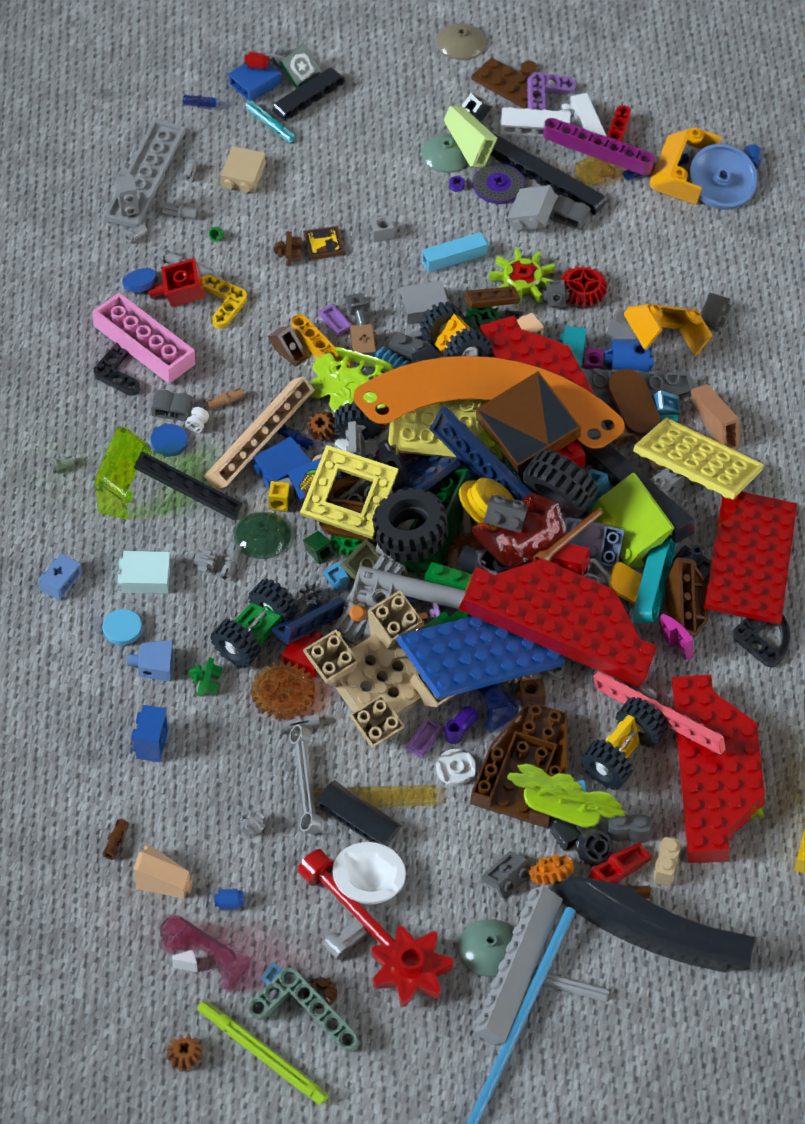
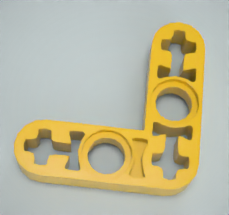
[202,275,247,329]

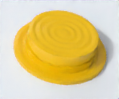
[459,478,514,533]

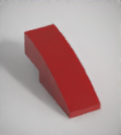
[588,842,652,884]

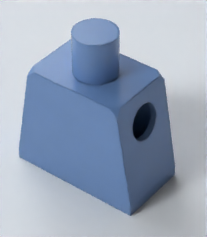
[127,640,173,681]

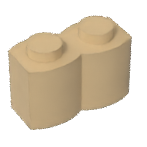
[653,837,681,886]

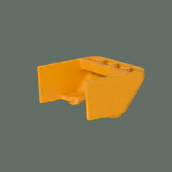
[650,127,722,204]
[624,304,713,355]

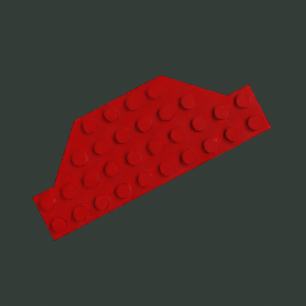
[480,315,594,468]
[458,559,657,688]
[672,674,765,863]

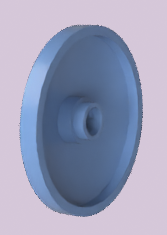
[688,144,757,210]

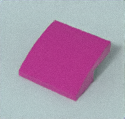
[660,614,693,660]

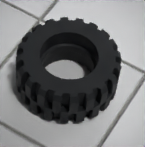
[523,449,598,517]
[372,488,449,562]

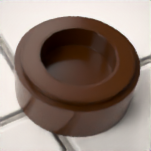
[521,61,537,76]

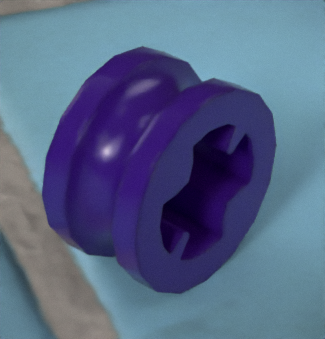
[449,176,465,192]

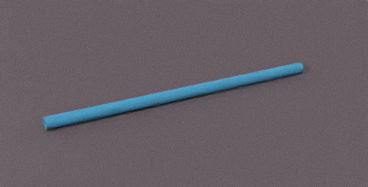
[466,907,576,1124]

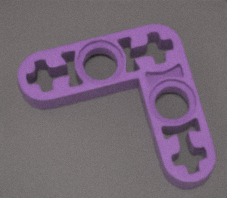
[527,72,576,110]

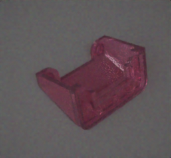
[159,915,251,993]

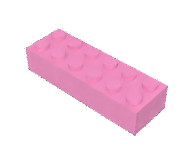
[93,293,195,384]

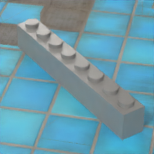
[474,886,563,1045]

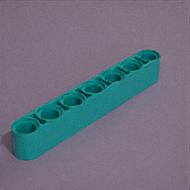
[633,537,677,624]

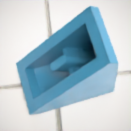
[652,391,681,415]

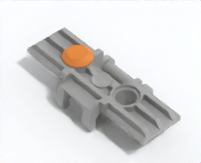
[332,553,405,644]

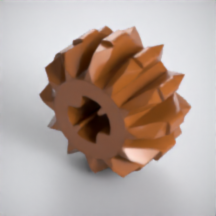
[307,409,336,442]
[166,1034,203,1072]

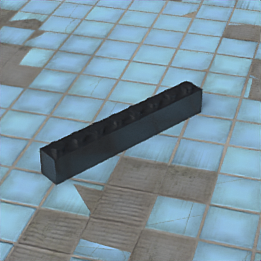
[583,437,695,543]

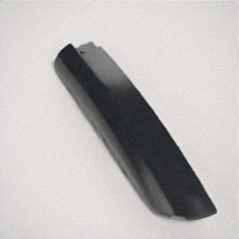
[550,877,755,973]

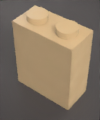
[220,146,266,193]

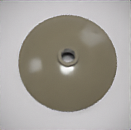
[436,23,486,60]

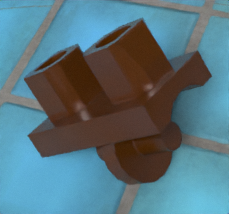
[273,231,302,266]

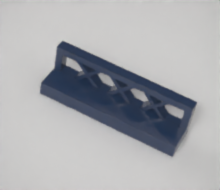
[272,597,345,645]

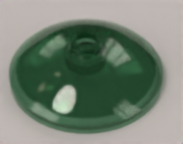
[234,511,291,559]

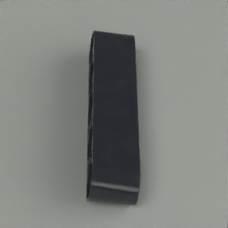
[272,67,345,122]

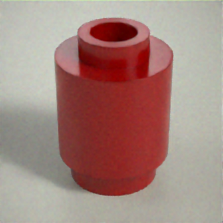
[244,51,269,70]

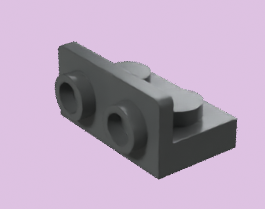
[482,851,531,899]

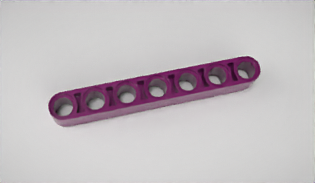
[543,118,654,175]

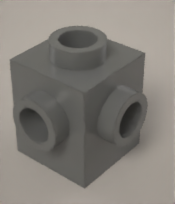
[543,280,569,309]

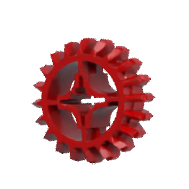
[560,265,608,308]

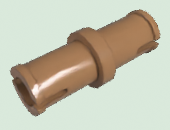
[206,387,244,411]

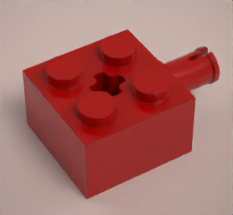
[148,258,206,307]

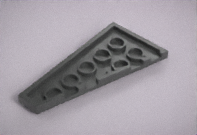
[581,368,695,414]

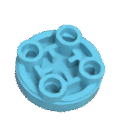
[103,609,142,647]

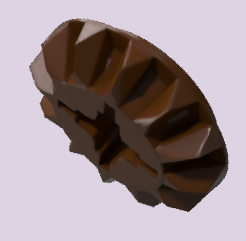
[303,976,337,1009]

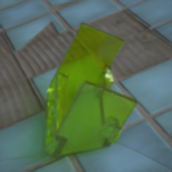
[95,426,152,520]

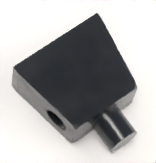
[378,440,409,488]

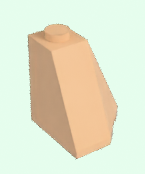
[134,844,192,898]

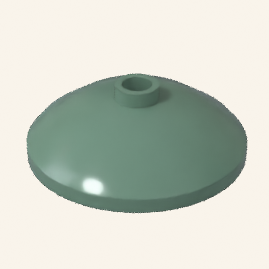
[421,133,469,173]
[458,919,514,977]

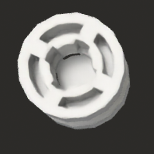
[185,407,209,433]

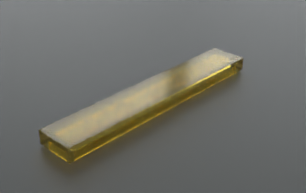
[313,785,436,809]

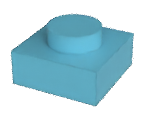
[260,962,290,992]

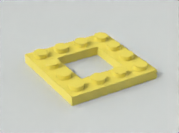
[300,445,398,539]

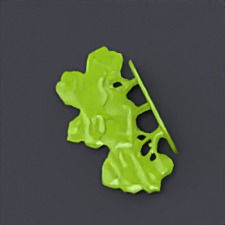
[309,347,396,413]
[507,764,625,828]

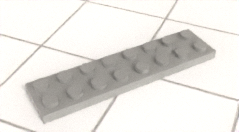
[104,119,186,228]

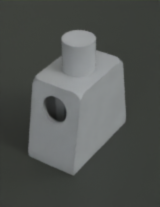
[605,306,638,340]

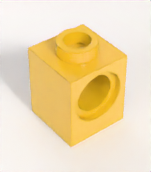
[268,481,290,511]

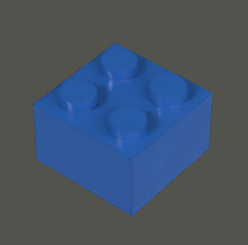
[131,705,169,762]

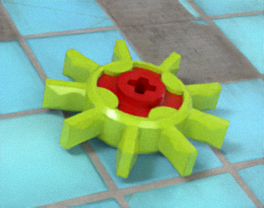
[489,248,555,305]

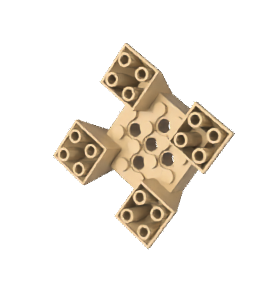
[303,590,455,748]

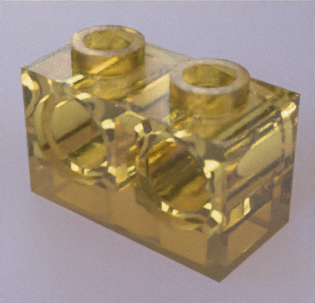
[575,156,615,186]

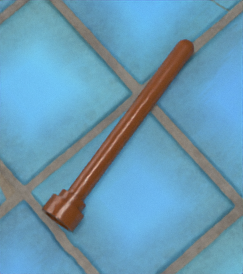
[533,508,603,561]

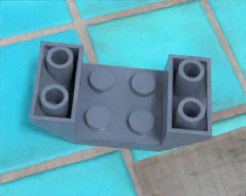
[544,515,624,567]

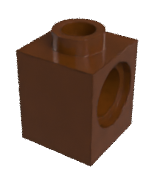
[516,679,546,707]

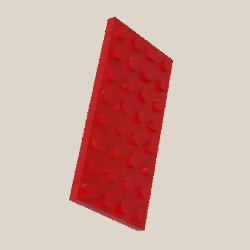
[704,491,797,625]

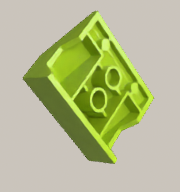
[589,473,674,567]

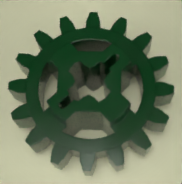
[465,307,502,331]

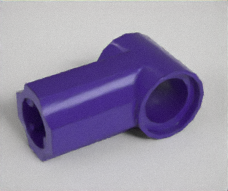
[445,706,479,744]

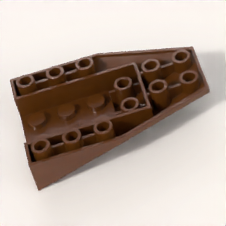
[471,701,568,829]

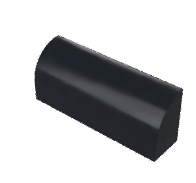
[317,780,402,846]

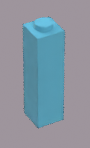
[422,232,489,273]

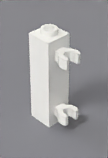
[561,93,606,136]

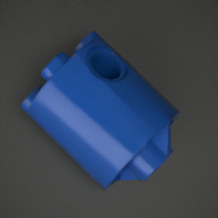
[604,339,653,372]

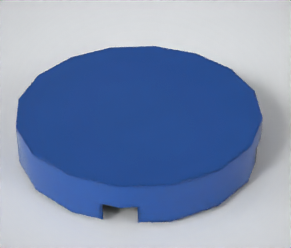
[122,268,158,293]
[150,424,188,457]

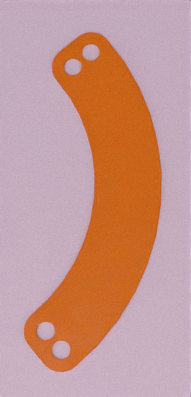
[353,356,625,449]

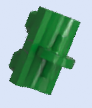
[188,657,222,697]

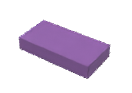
[318,304,352,337]
[405,718,444,758]

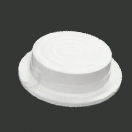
[333,842,405,905]

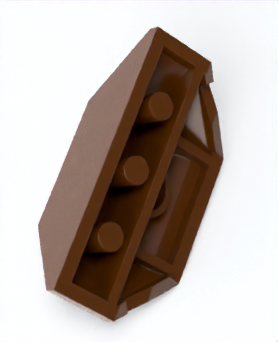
[666,558,708,636]

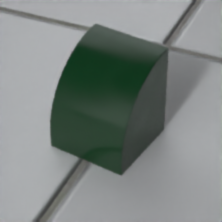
[303,531,334,565]

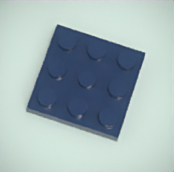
[391,455,461,492]

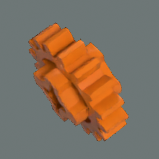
[529,854,575,885]

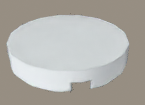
[436,749,476,786]

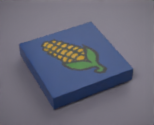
[288,458,321,503]

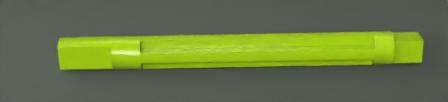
[197,1000,329,1105]

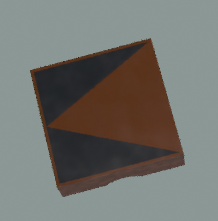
[475,371,581,475]

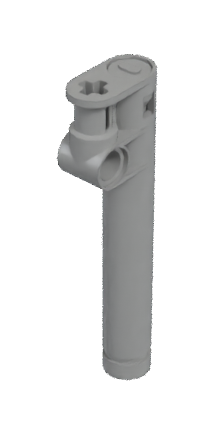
[350,566,465,609]

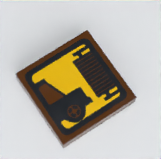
[303,226,344,260]

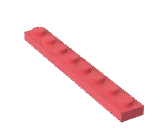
[593,672,726,755]

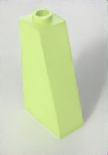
[444,106,497,168]

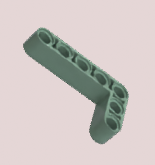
[248,968,359,1052]

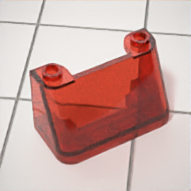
[471,493,566,568]

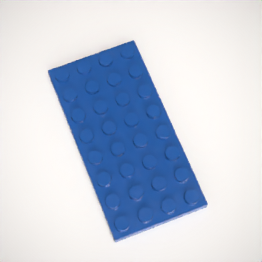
[396,616,566,699]

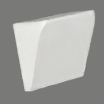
[172,950,198,972]

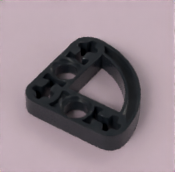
[733,614,790,668]

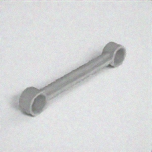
[289,725,322,835]

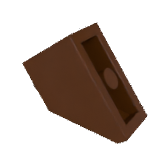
[267,326,308,366]

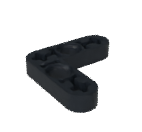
[93,342,140,396]

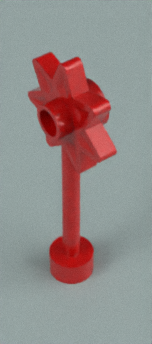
[297,849,454,1007]

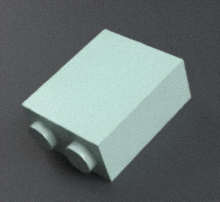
[118,551,171,594]

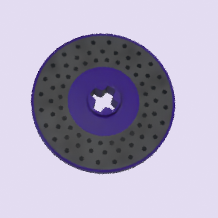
[473,163,525,204]

